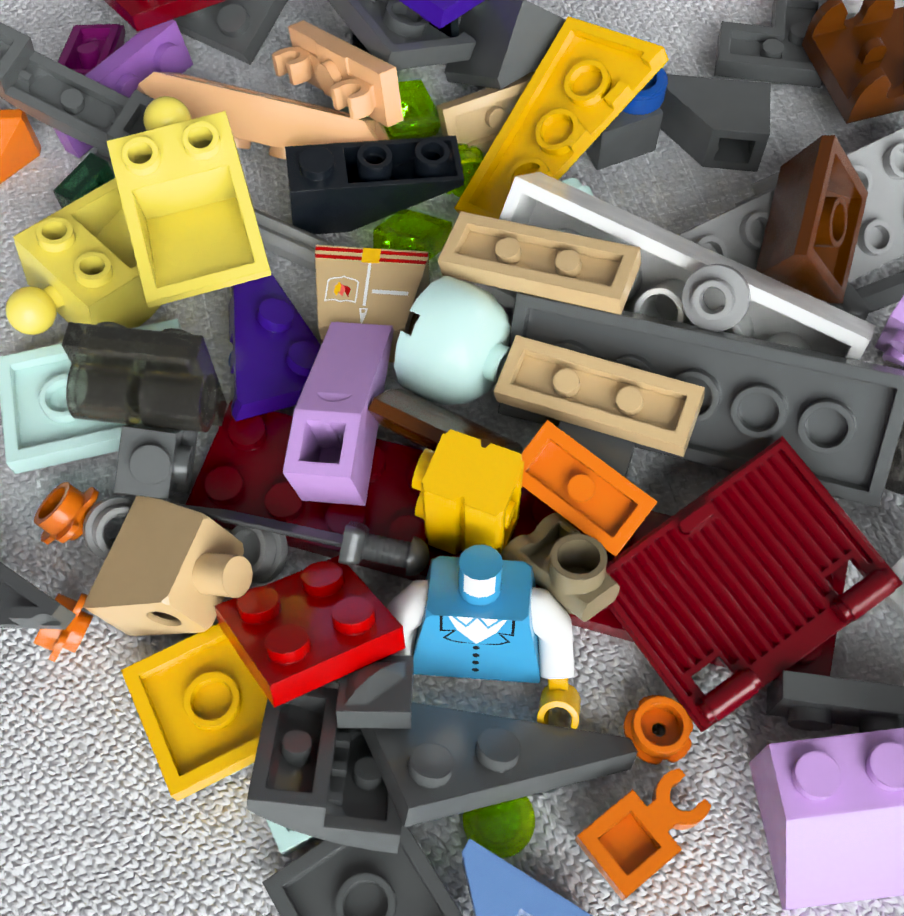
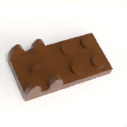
[802,0,904,124]

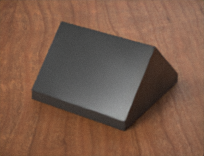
[444,0,566,89]

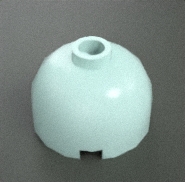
[394,276,511,405]

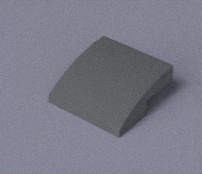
[246,687,402,854]

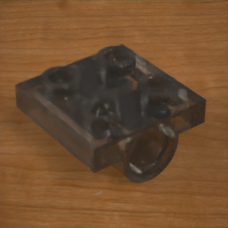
[62,322,227,433]

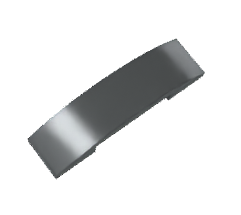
[0,22,154,152]

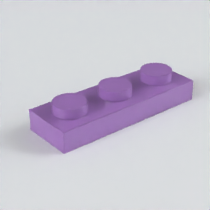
[53,19,193,158]

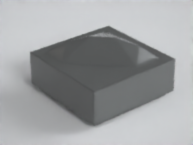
[336,655,414,729]

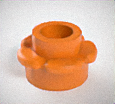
[624,695,693,765]

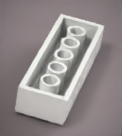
[474,172,876,360]

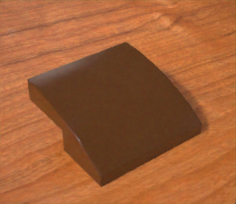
[368,389,523,453]

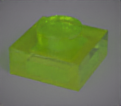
[383,80,441,140]
[373,209,452,260]

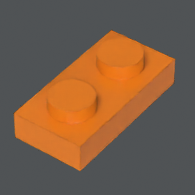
[521,420,657,557]

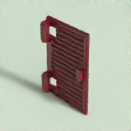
[606,436,903,732]

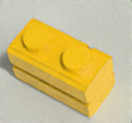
[412,429,524,555]

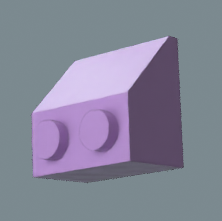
[749,728,904,911]

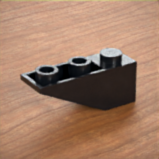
[285,135,465,235]

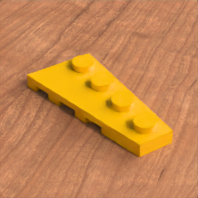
[454,16,669,219]

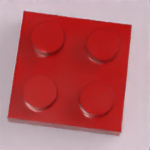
[215,555,406,708]

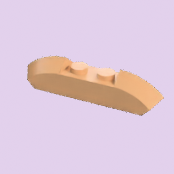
[137,72,391,160]

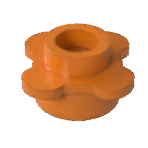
[34,482,99,545]
[33,593,93,662]

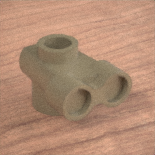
[501,513,620,622]

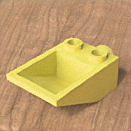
[106,96,272,308]
[5,178,161,338]

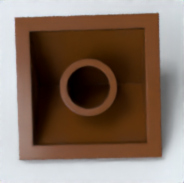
[756,135,868,304]

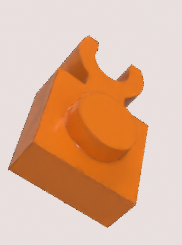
[575,768,711,901]

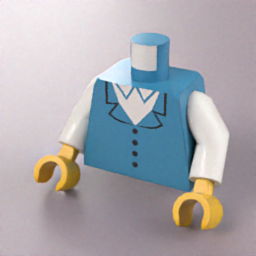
[387,544,581,729]

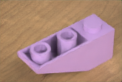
[283,322,394,506]

